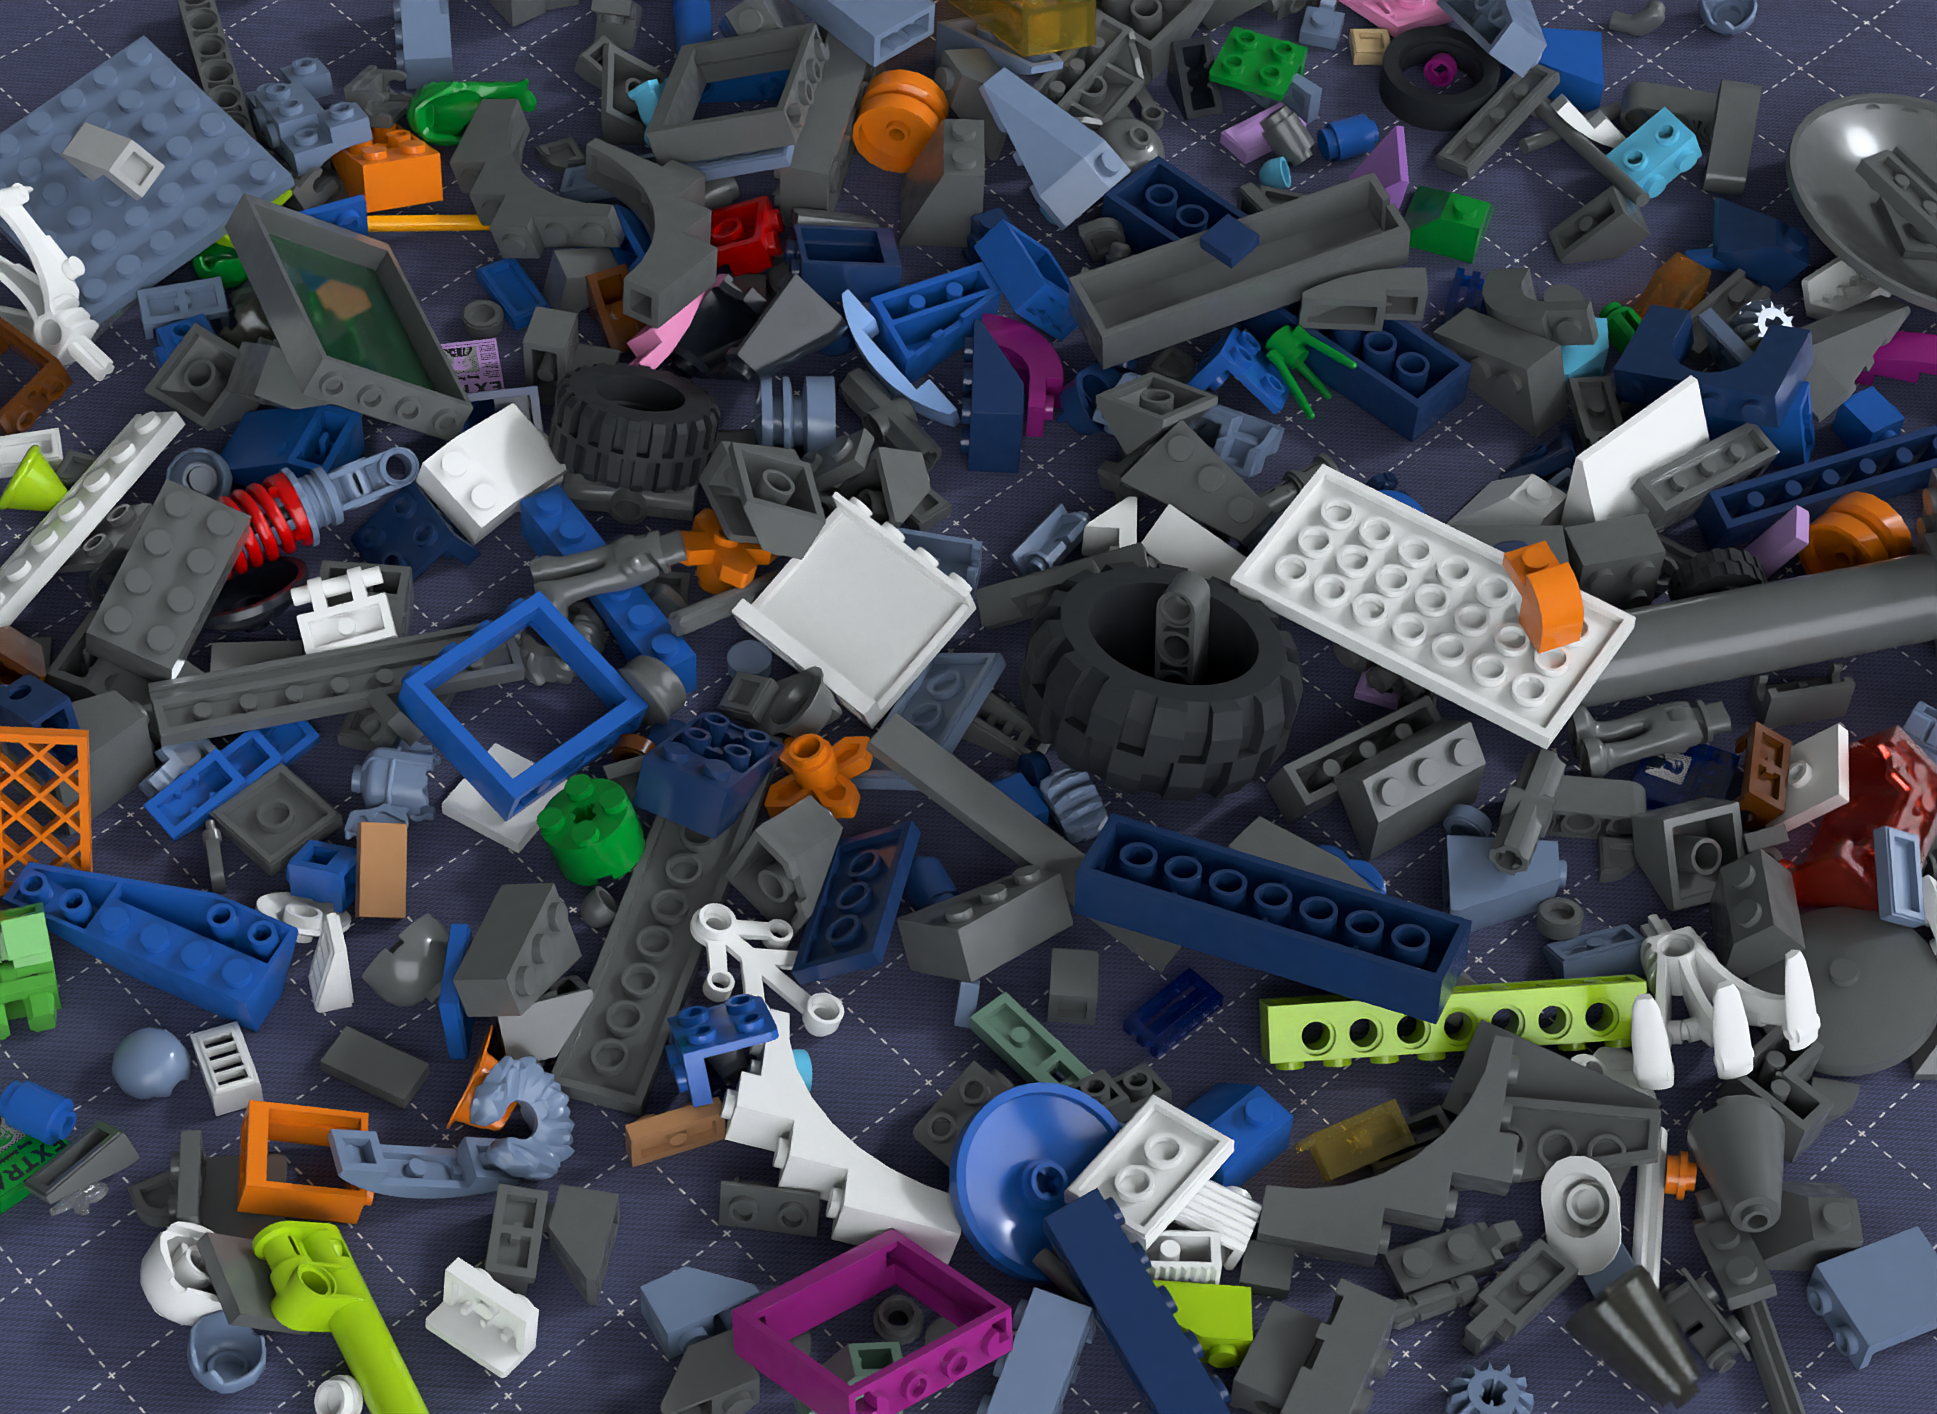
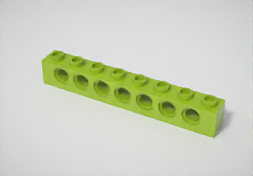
[1259,974,1647,1070]

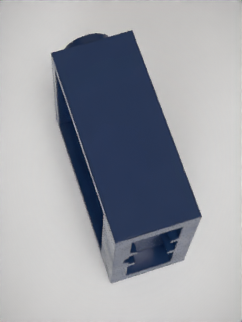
[784,224,902,303]

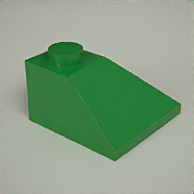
[1404,185,1495,264]

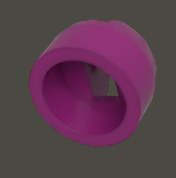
[1424,52,1457,87]

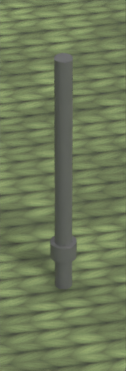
[1530,97,1650,207]

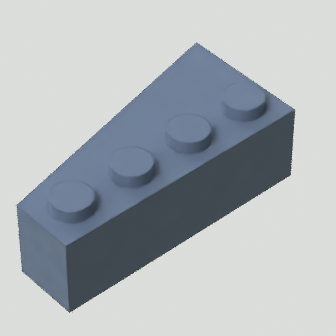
[1436,0,1547,78]

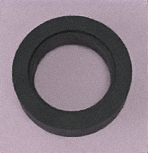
[1379,26,1500,131]

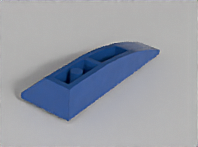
[2,862,299,1033]

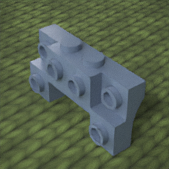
[245,57,373,176]
[1092,372,1285,481]

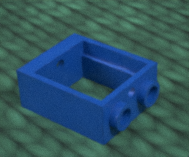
[973,219,1078,342]

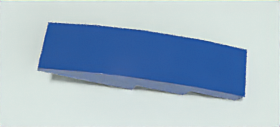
[143,720,321,842]

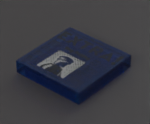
[1632,744,1741,810]

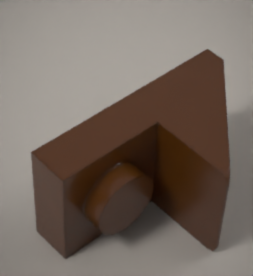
[585,263,646,354]

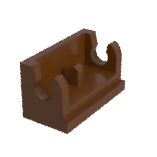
[1733,721,1792,833]

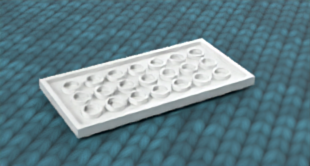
[1230,464,1636,750]

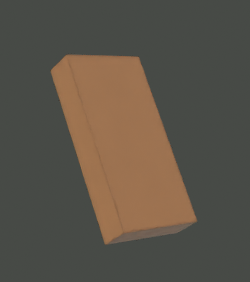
[355,822,407,919]

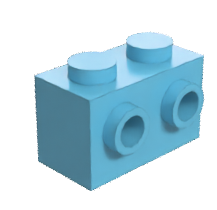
[1606,107,1702,198]

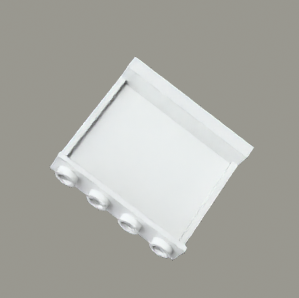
[731,492,976,729]

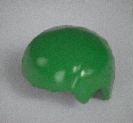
[191,243,249,289]

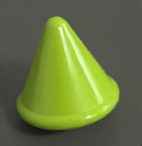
[0,445,68,512]

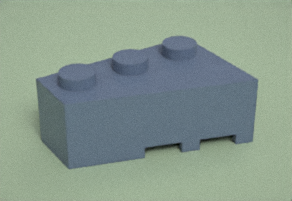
[393,0,454,90]

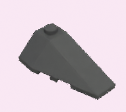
[1801,295,1911,423]

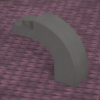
[1482,268,1599,346]

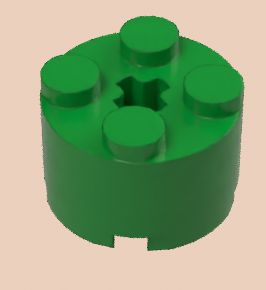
[536,774,646,886]

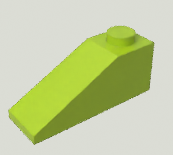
[1152,1280,1253,1368]

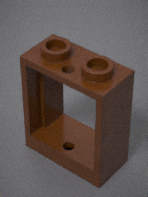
[0,317,73,436]

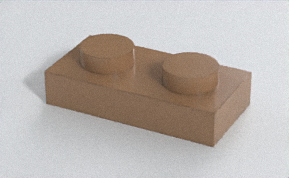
[625,1096,725,1167]

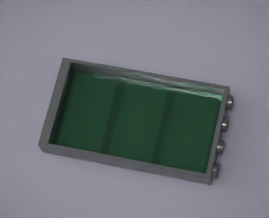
[225,193,474,441]

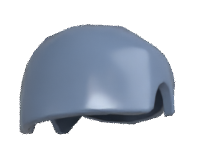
[1698,0,1758,35]
[166,447,233,500]
[112,1027,191,1100]
[187,1310,266,1394]

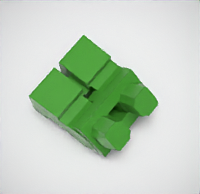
[0,902,62,1040]

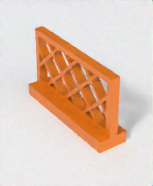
[0,726,93,896]

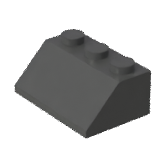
[1333,719,1486,861]

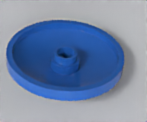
[949,1082,1123,1284]

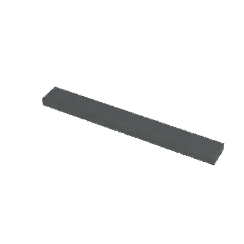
[866,713,1183,973]

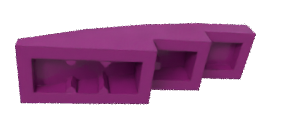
[1854,331,1937,386]

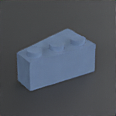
[976,1287,1097,1414]

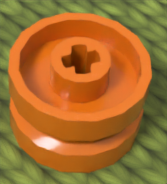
[852,69,949,173]
[1798,491,1913,575]

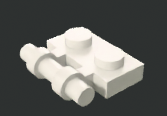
[291,566,398,655]

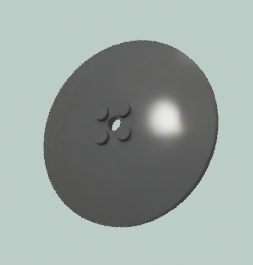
[1786,93,1937,312]

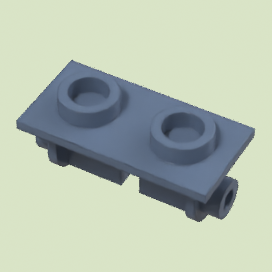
[1009,503,1091,576]

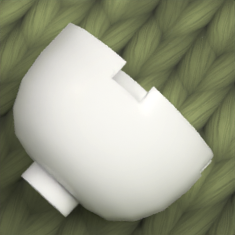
[140,1221,223,1326]

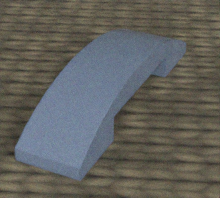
[327,1129,520,1199]

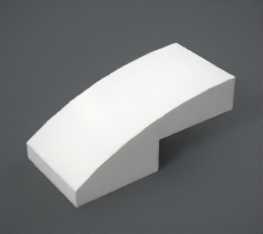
[1550,94,1626,148]

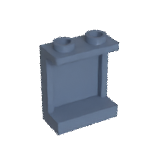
[1806,1226,1937,1370]

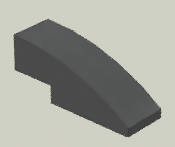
[1298,268,1428,331]

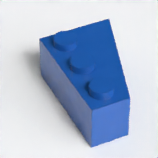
[869,261,1001,384]

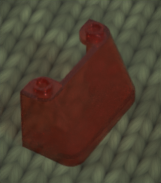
[1777,725,1937,912]

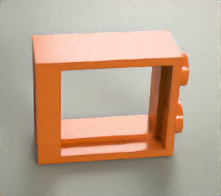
[237,1100,374,1224]

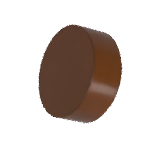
[612,733,656,762]

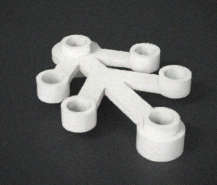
[690,903,844,1037]

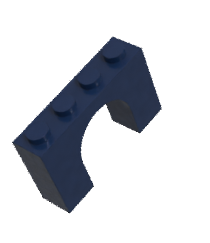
[1613,305,1814,428]

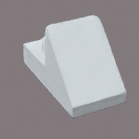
[1082,496,1137,556]

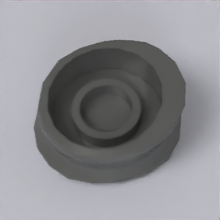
[617,655,687,726]

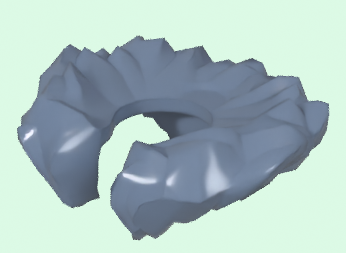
[469,1056,575,1181]

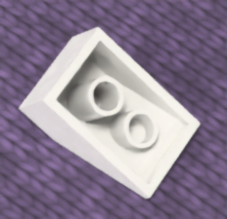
[415,403,568,546]

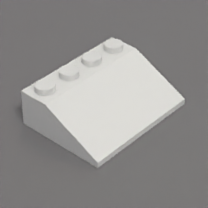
[1560,375,1710,531]

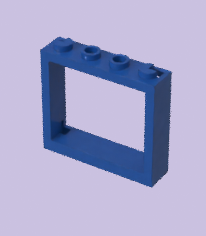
[396,591,649,822]

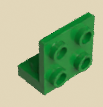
[1209,26,1308,101]

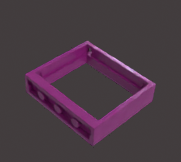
[731,1228,1013,1414]

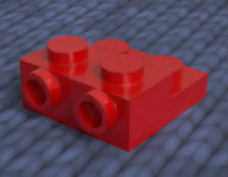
[710,195,785,277]

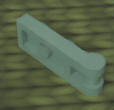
[969,991,1092,1086]

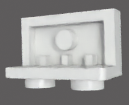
[1802,257,1893,320]
[425,1257,539,1378]

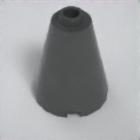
[1686,1094,1786,1233]

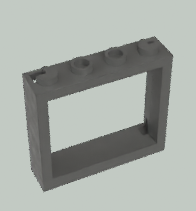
[646,22,830,166]

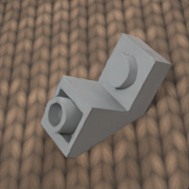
[60,122,165,201]

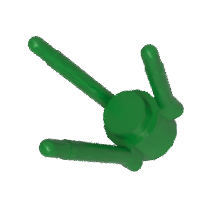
[1265,325,1357,420]

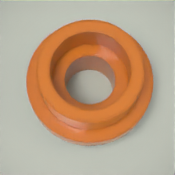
[1664,1151,1697,1201]

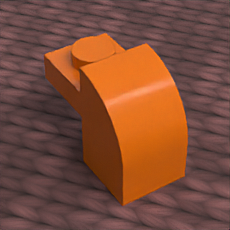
[1502,540,1584,654]

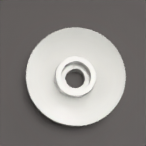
[255,892,351,943]

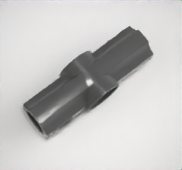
[838,367,942,473]
[564,471,698,525]
[1488,748,1566,876]

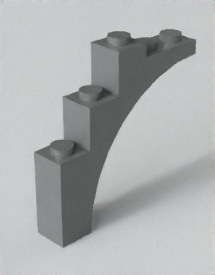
[449,99,625,258]
[585,138,718,329]
[1256,1035,1525,1268]

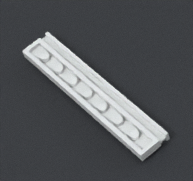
[0,411,186,627]

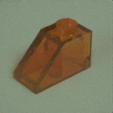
[1633,251,1711,319]

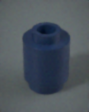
[904,856,960,911]

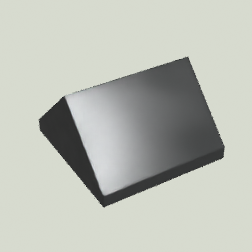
[601,43,667,145]
[1096,372,1218,455]

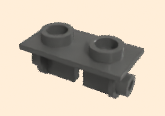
[718,1177,823,1237]
[1660,1267,1752,1373]

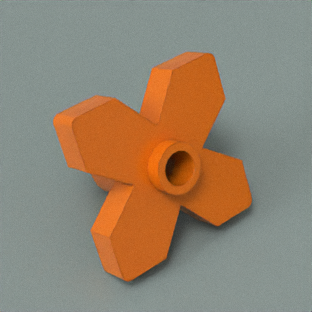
[679,508,778,594]
[764,733,873,819]

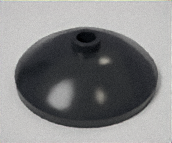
[202,556,310,633]

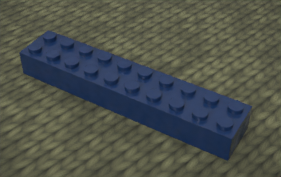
[1102,155,1472,442]

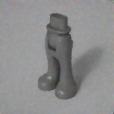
[530,530,688,620]
[1566,699,1731,778]

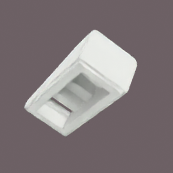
[308,912,354,1013]
[190,1021,264,1116]

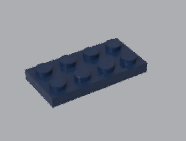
[791,820,921,985]

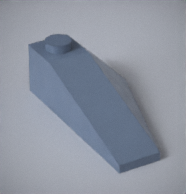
[978,67,1131,231]

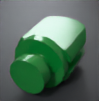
[1599,301,1642,355]

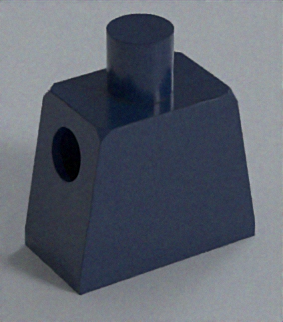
[0,674,91,783]

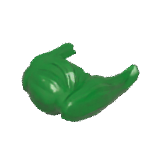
[406,77,536,146]

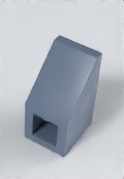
[640,1266,759,1360]

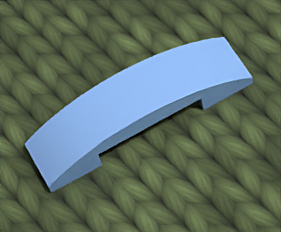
[842,289,961,427]

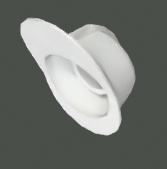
[1541,1156,1621,1275]

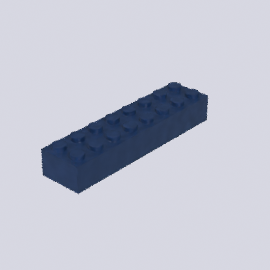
[1074,813,1472,1024]

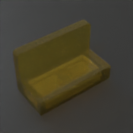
[1294,1098,1415,1183]

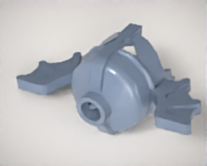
[344,734,441,839]

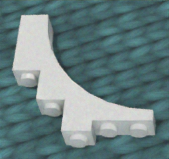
[720,1009,961,1265]

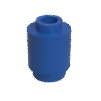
[1317,113,1379,162]
[0,1080,76,1145]

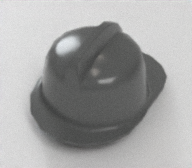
[744,666,842,738]

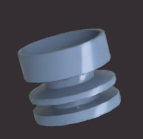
[754,376,836,455]

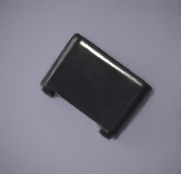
[668,273,848,383]

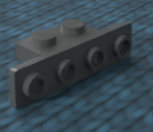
[976,542,1149,631]

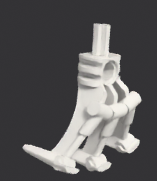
[0,183,115,381]
[1631,914,1821,1090]

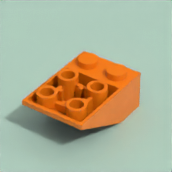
[330,123,443,213]

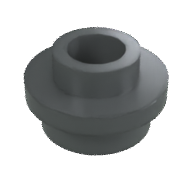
[873,1295,924,1345]

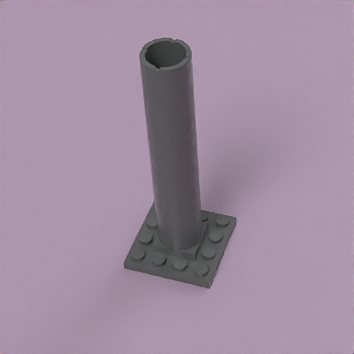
[1579,468,1937,708]

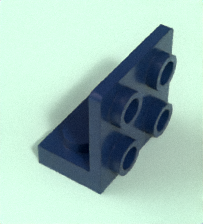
[350,481,481,581]

